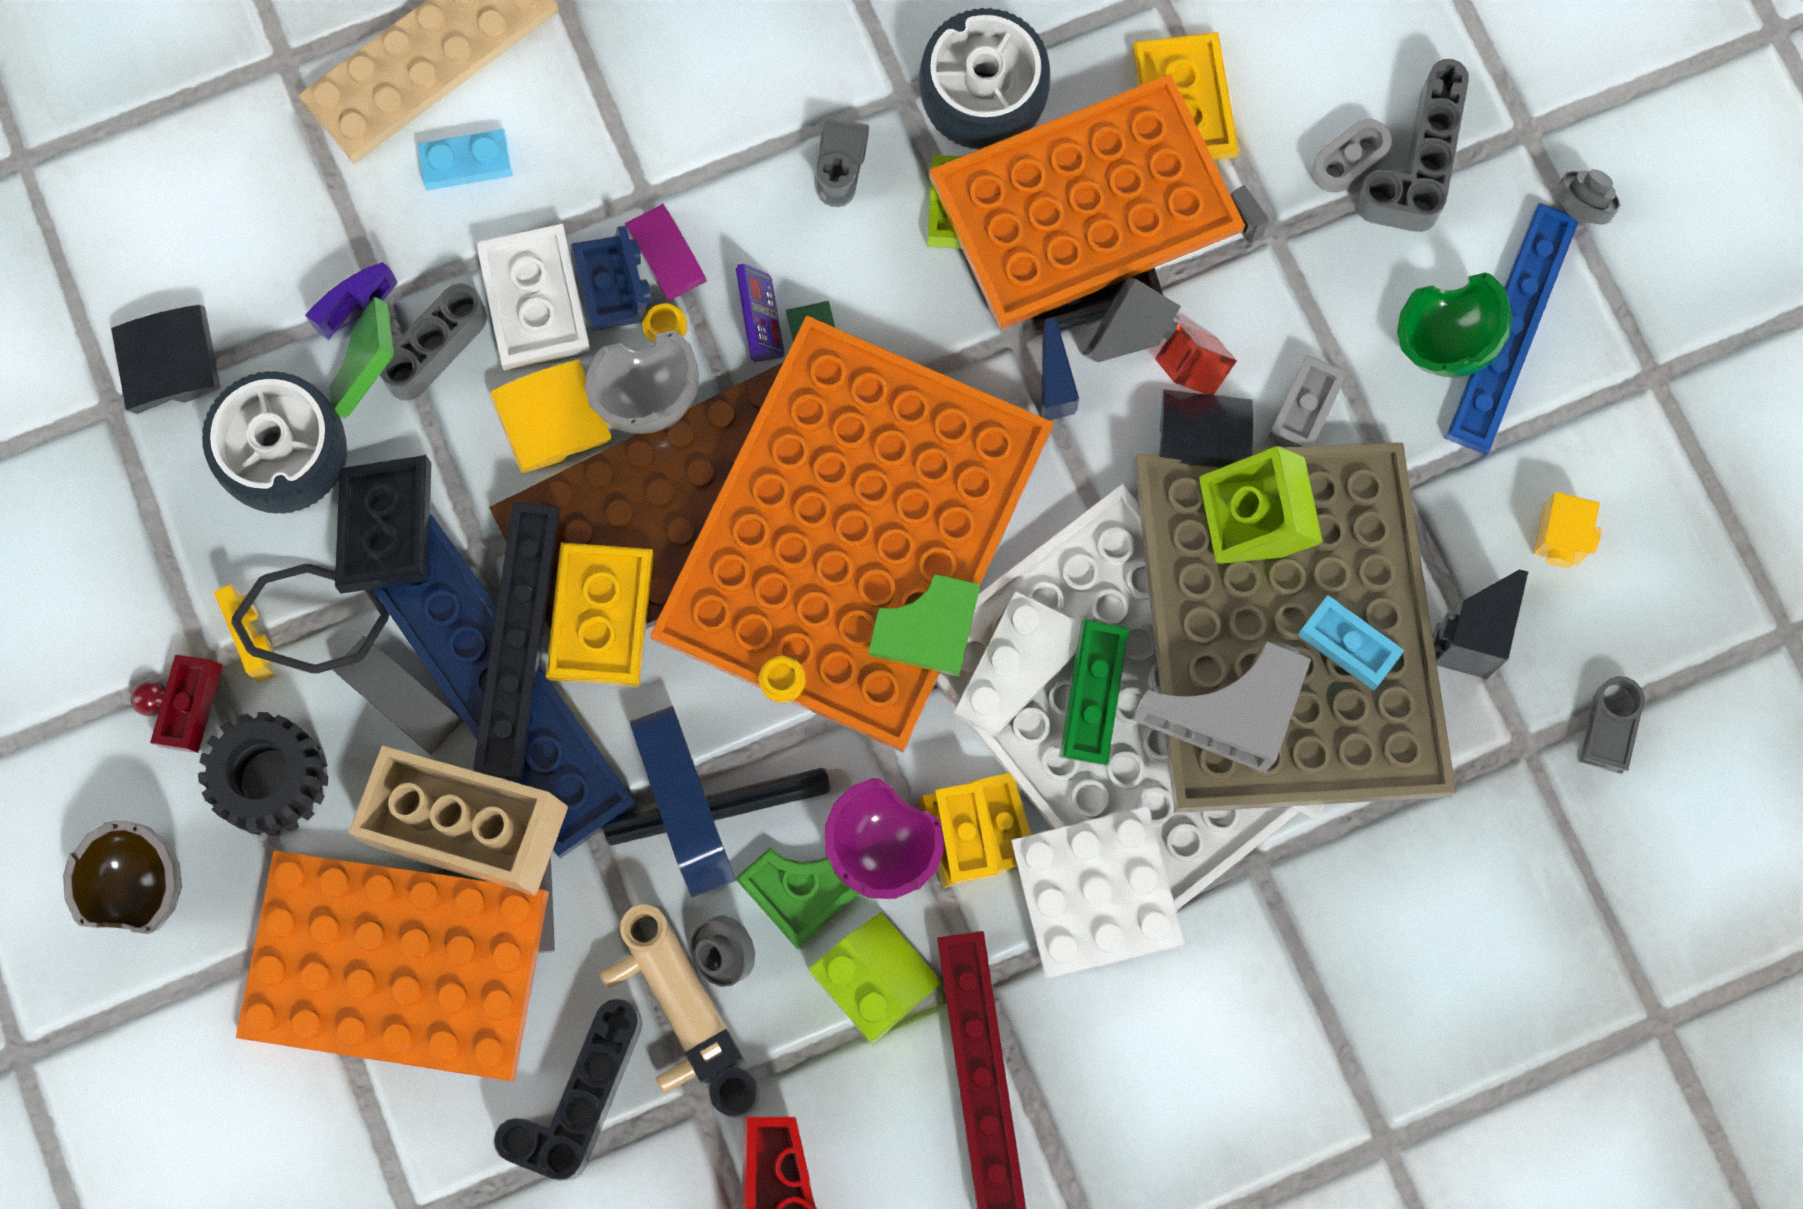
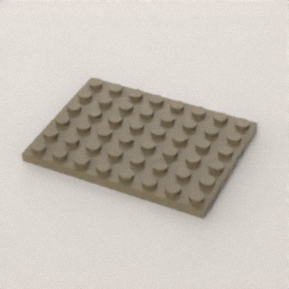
[1134,442,1456,813]

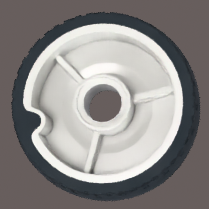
[919,8,1050,150]
[202,371,347,514]

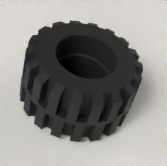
[198,712,329,836]

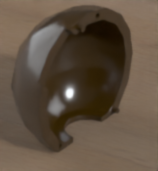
[63,820,182,934]

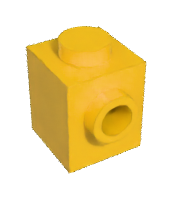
[1533,491,1601,567]

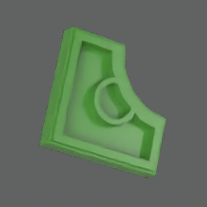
[330,297,394,418]
[868,574,980,676]
[735,847,860,950]

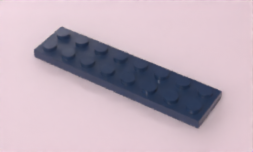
[372,512,637,859]

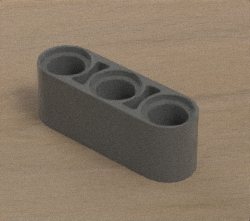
[380,283,487,401]
[332,635,462,755]

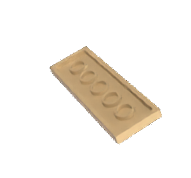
[298,0,559,164]

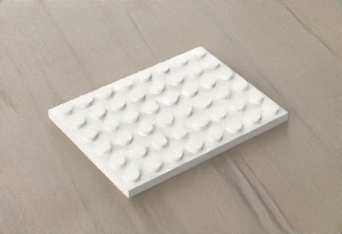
[936,483,1299,911]

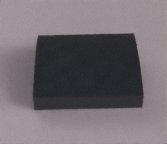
[111,304,221,414]
[1159,389,1253,468]

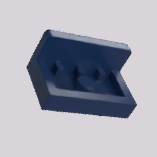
[570,225,651,331]

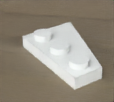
[954,591,1081,736]

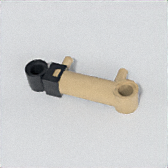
[600,904,760,1118]

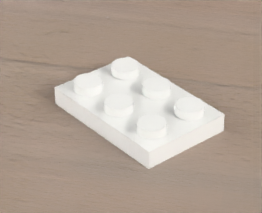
[476,224,591,371]

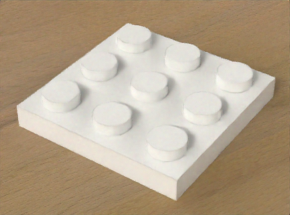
[1011,806,1185,979]

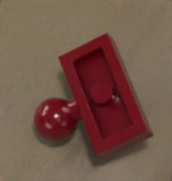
[130,655,223,753]

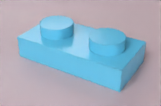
[418,129,513,190]
[1298,595,1405,691]

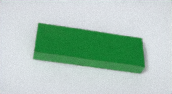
[1059,619,1130,766]

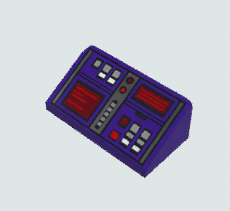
[735,264,785,363]

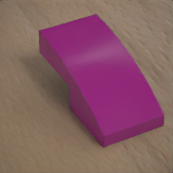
[624,204,707,301]

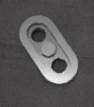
[1312,119,1392,192]

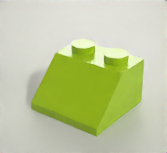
[1199,446,1323,564]
[808,912,943,1046]

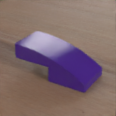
[305,262,398,340]

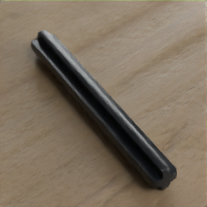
[603,768,830,846]

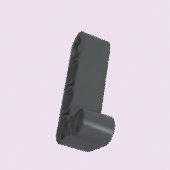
[1356,59,1469,232]

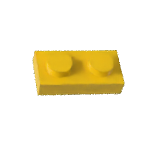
[214,584,275,683]
[935,781,999,884]

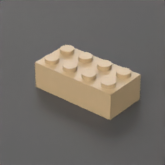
[348,745,568,896]

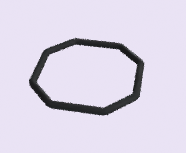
[231,564,389,673]

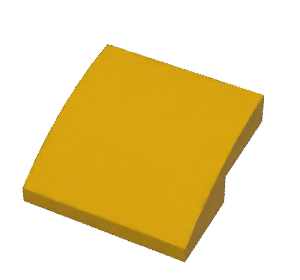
[490,359,612,474]
[917,773,1031,889]

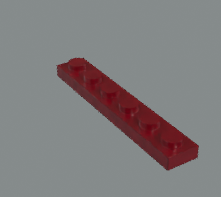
[937,931,1026,1209]

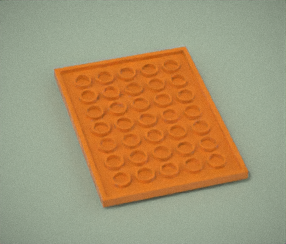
[650,315,1054,753]

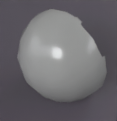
[585,331,699,434]

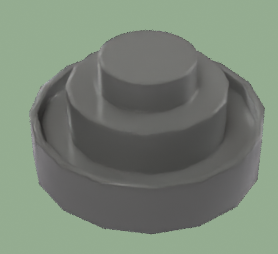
[1555,169,1621,225]
[690,915,755,987]

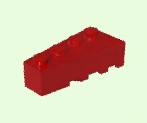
[741,1117,817,1209]

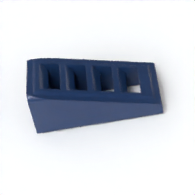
[1041,318,1079,420]

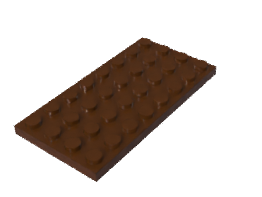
[489,362,783,630]

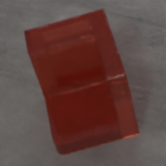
[1155,323,1237,395]

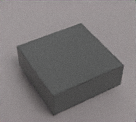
[1231,184,1270,243]

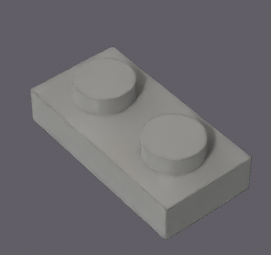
[1268,355,1347,447]

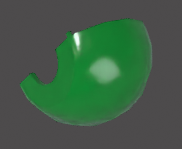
[1397,272,1513,378]

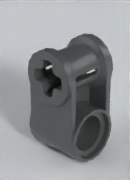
[816,117,869,207]

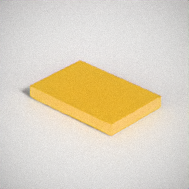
[1132,32,1239,160]
[546,543,654,687]

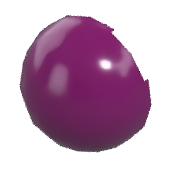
[825,778,944,899]

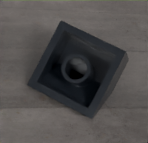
[1432,569,1529,679]

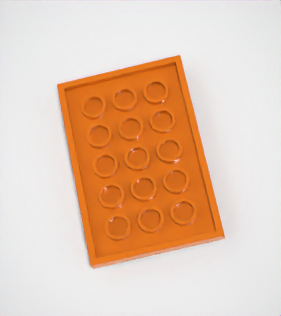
[929,74,1245,330]
[236,851,549,1082]

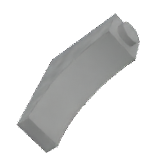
[1133,642,1311,773]

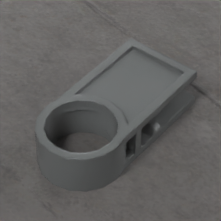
[1579,676,1645,774]

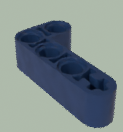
[629,706,736,897]

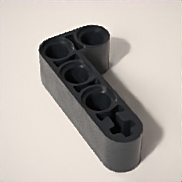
[494,999,643,1181]

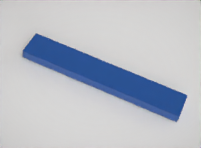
[1444,203,1579,455]

